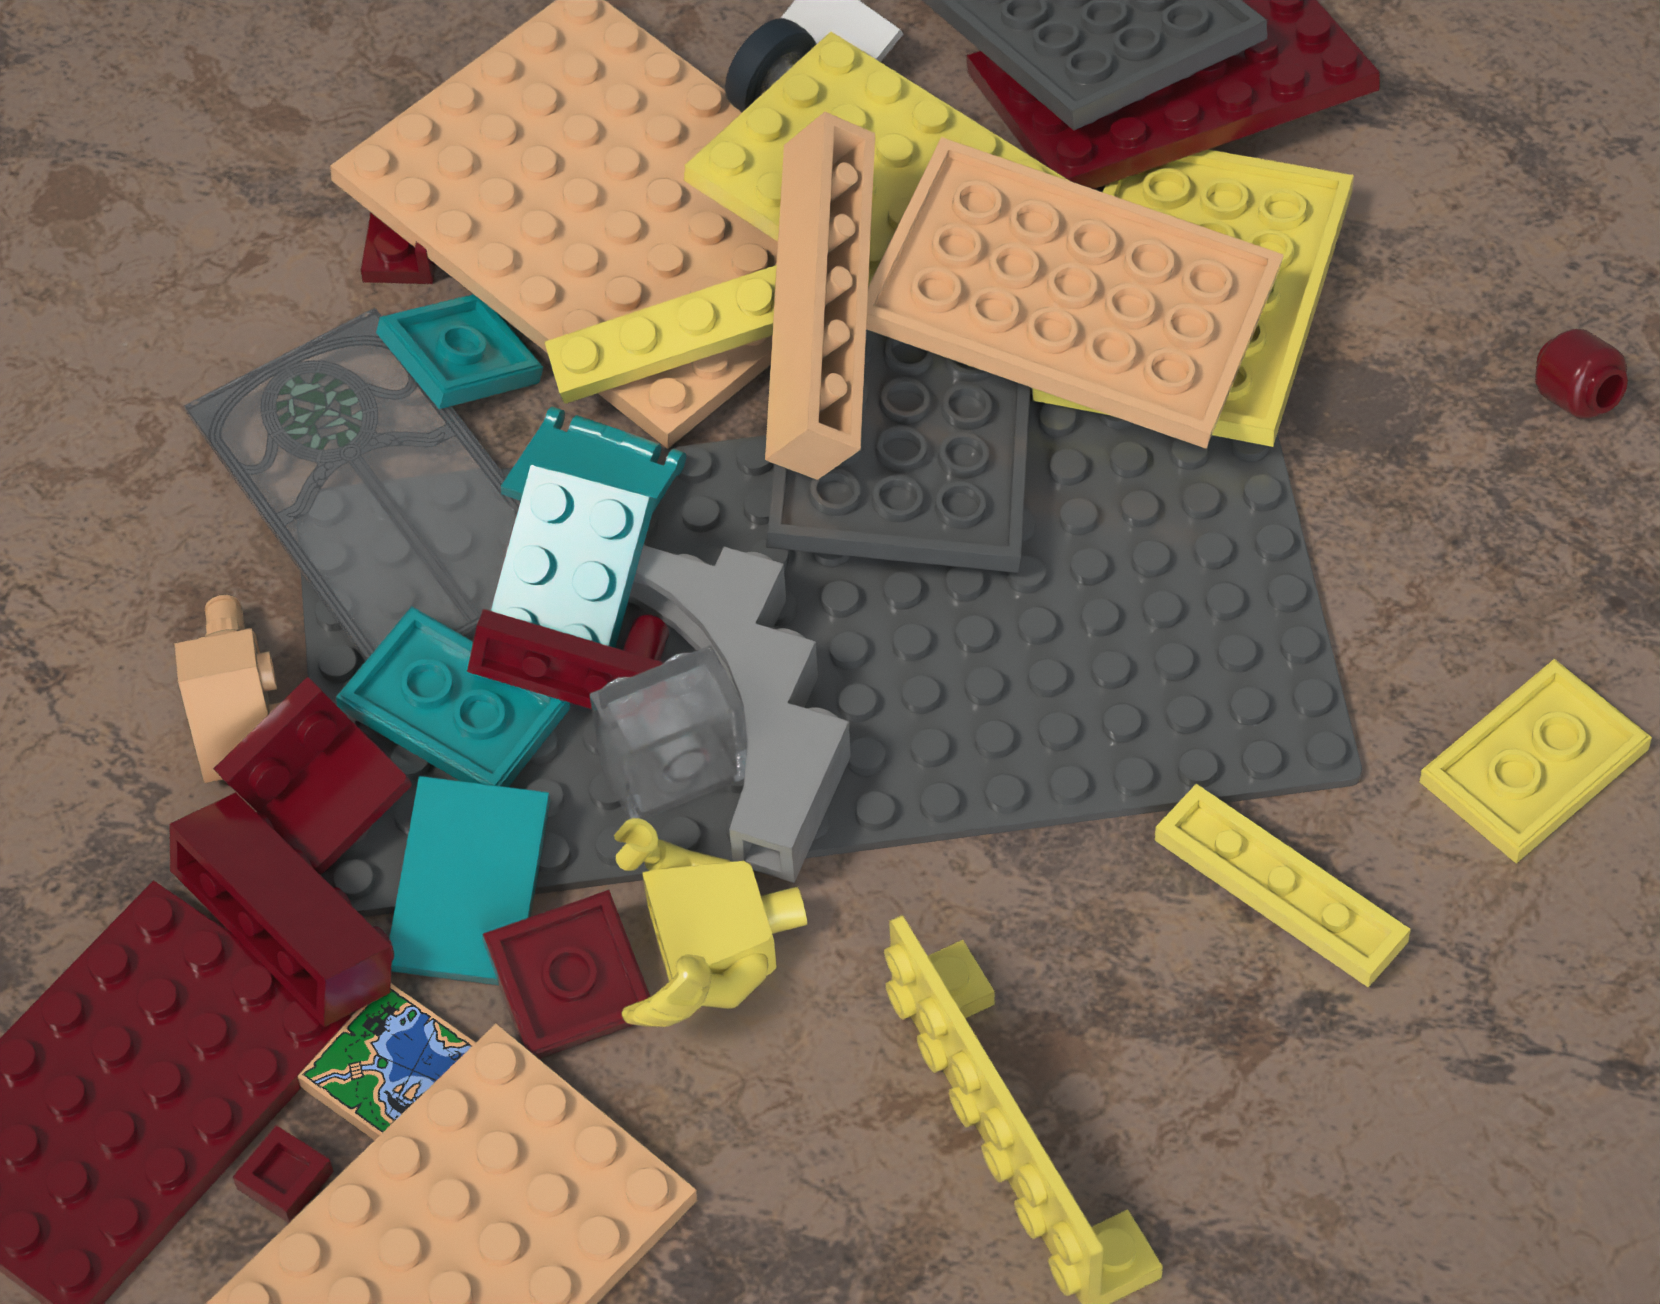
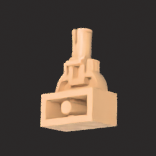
[174,595,281,783]

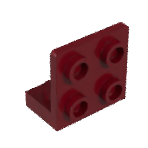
[213,677,412,874]

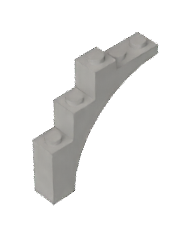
[628,544,851,883]

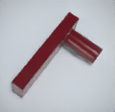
[467,609,671,727]

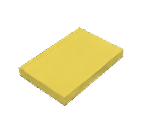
[1419,659,1652,864]

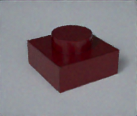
[233,1125,334,1223]

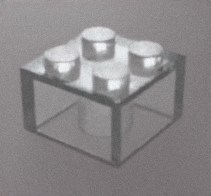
[589,645,748,820]

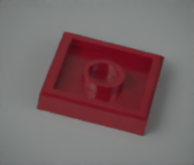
[483,890,651,1059]

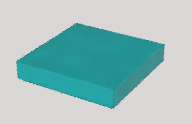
[376,294,544,409]

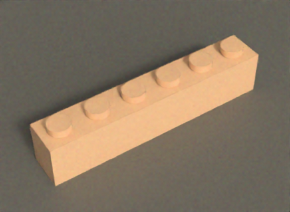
[765,112,875,480]

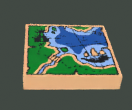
[297,983,476,1140]

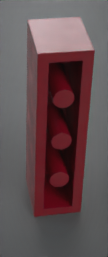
[170,792,394,1027]

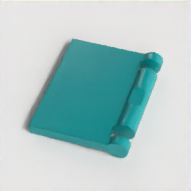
[501,406,686,514]

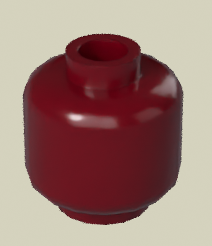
[1535,329,1628,419]

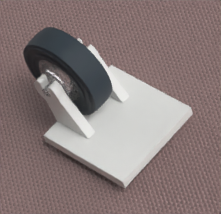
[725,0,903,112]

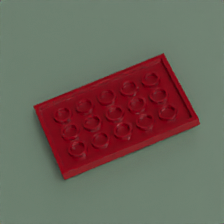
[966,0,1380,189]
[0,880,352,1304]

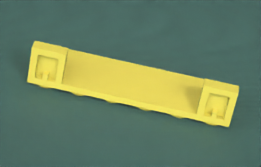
[884,915,1163,1304]

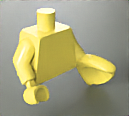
[614,818,807,1027]

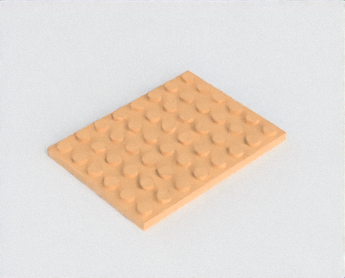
[330,0,778,449]

